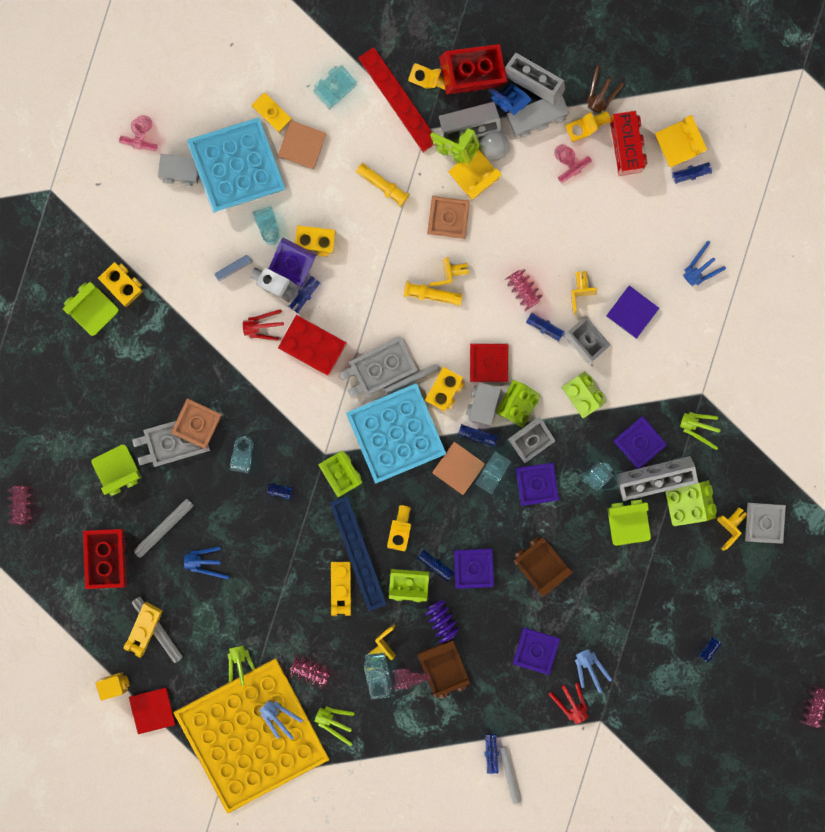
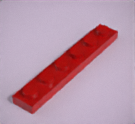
[358,47,434,153]

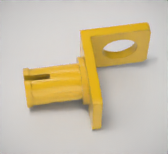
[408,63,446,90]
[565,111,611,142]
[428,257,469,287]
[570,271,597,315]
[387,505,411,551]
[717,508,747,551]
[365,624,396,665]

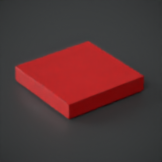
[470,344,508,382]
[129,687,176,734]

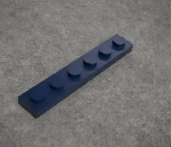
[330,496,387,611]

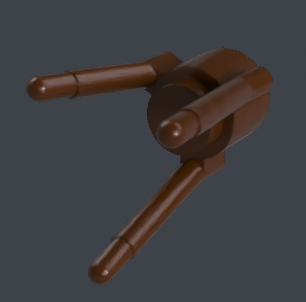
[586,65,624,114]

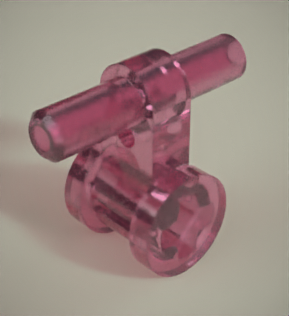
[119,115,158,152]
[554,144,592,183]
[392,668,430,690]

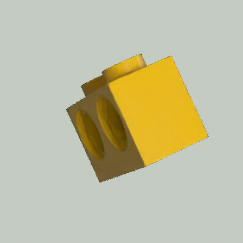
[295,225,336,257]
[98,262,143,307]
[425,367,465,412]
[95,672,130,701]

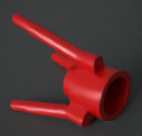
[243,309,284,341]
[549,683,588,724]

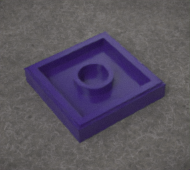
[268,237,317,287]
[606,285,659,339]
[613,416,667,469]
[515,462,559,506]
[454,548,494,589]
[512,627,560,675]

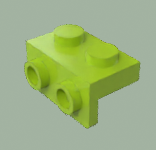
[561,371,606,418]
[319,450,362,497]
[389,569,429,602]

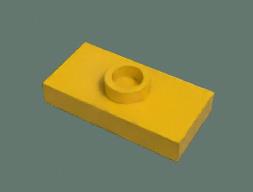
[251,92,292,133]

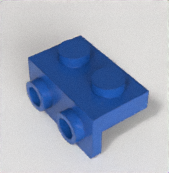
[489,83,531,115]

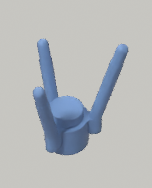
[575,649,612,693]
[259,700,303,740]

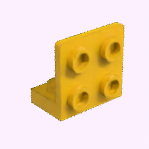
[655,115,707,168]
[448,149,502,201]

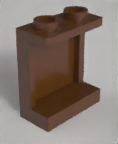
[513,536,572,597]
[417,639,470,699]

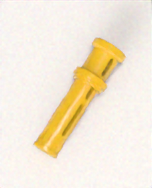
[356,162,410,208]
[403,280,462,306]

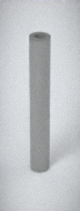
[384,364,439,394]
[499,746,520,804]

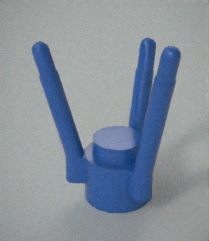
[683,241,726,287]
[184,547,229,579]

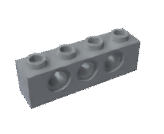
[616,456,698,501]

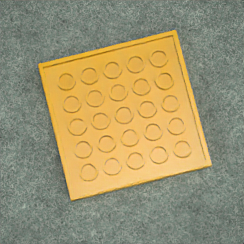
[173,658,330,814]

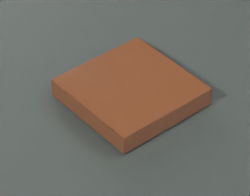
[278,120,327,170]
[427,196,470,239]
[171,398,222,449]
[432,442,485,495]

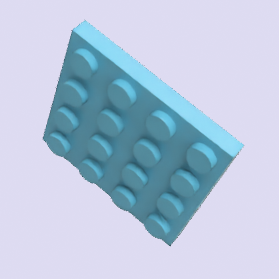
[187,117,285,213]
[346,383,446,484]

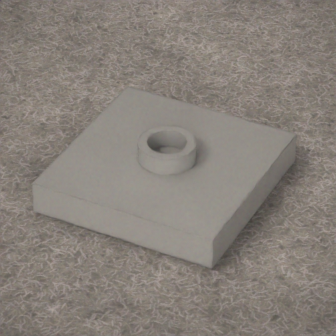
[745,503,786,544]

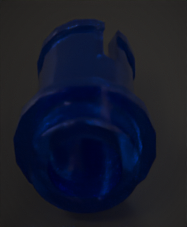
[267,482,292,500]
[699,637,722,662]

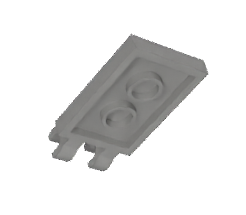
[339,336,418,397]
[132,421,210,467]

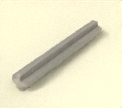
[134,499,194,557]
[132,597,183,663]

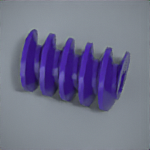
[424,600,459,643]

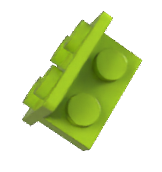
[495,379,541,428]

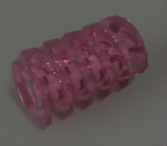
[504,269,543,312]
[7,486,32,525]
[290,654,332,689]
[800,685,825,728]

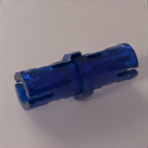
[672,162,712,184]
[288,276,321,313]
[526,312,565,342]
[458,424,498,447]
[417,549,454,582]
[484,733,499,774]

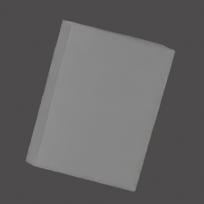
[563,316,611,364]
[507,416,555,463]

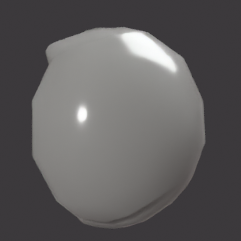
[479,132,510,160]

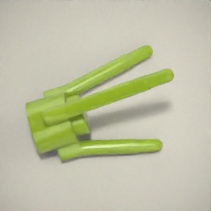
[680,412,721,450]
[228,646,255,686]
[314,706,355,746]

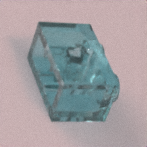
[313,65,357,110]
[475,451,512,494]
[581,461,614,491]
[364,653,392,699]

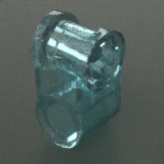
[253,206,280,245]
[230,436,253,474]

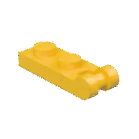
[331,562,351,616]
[124,602,163,658]

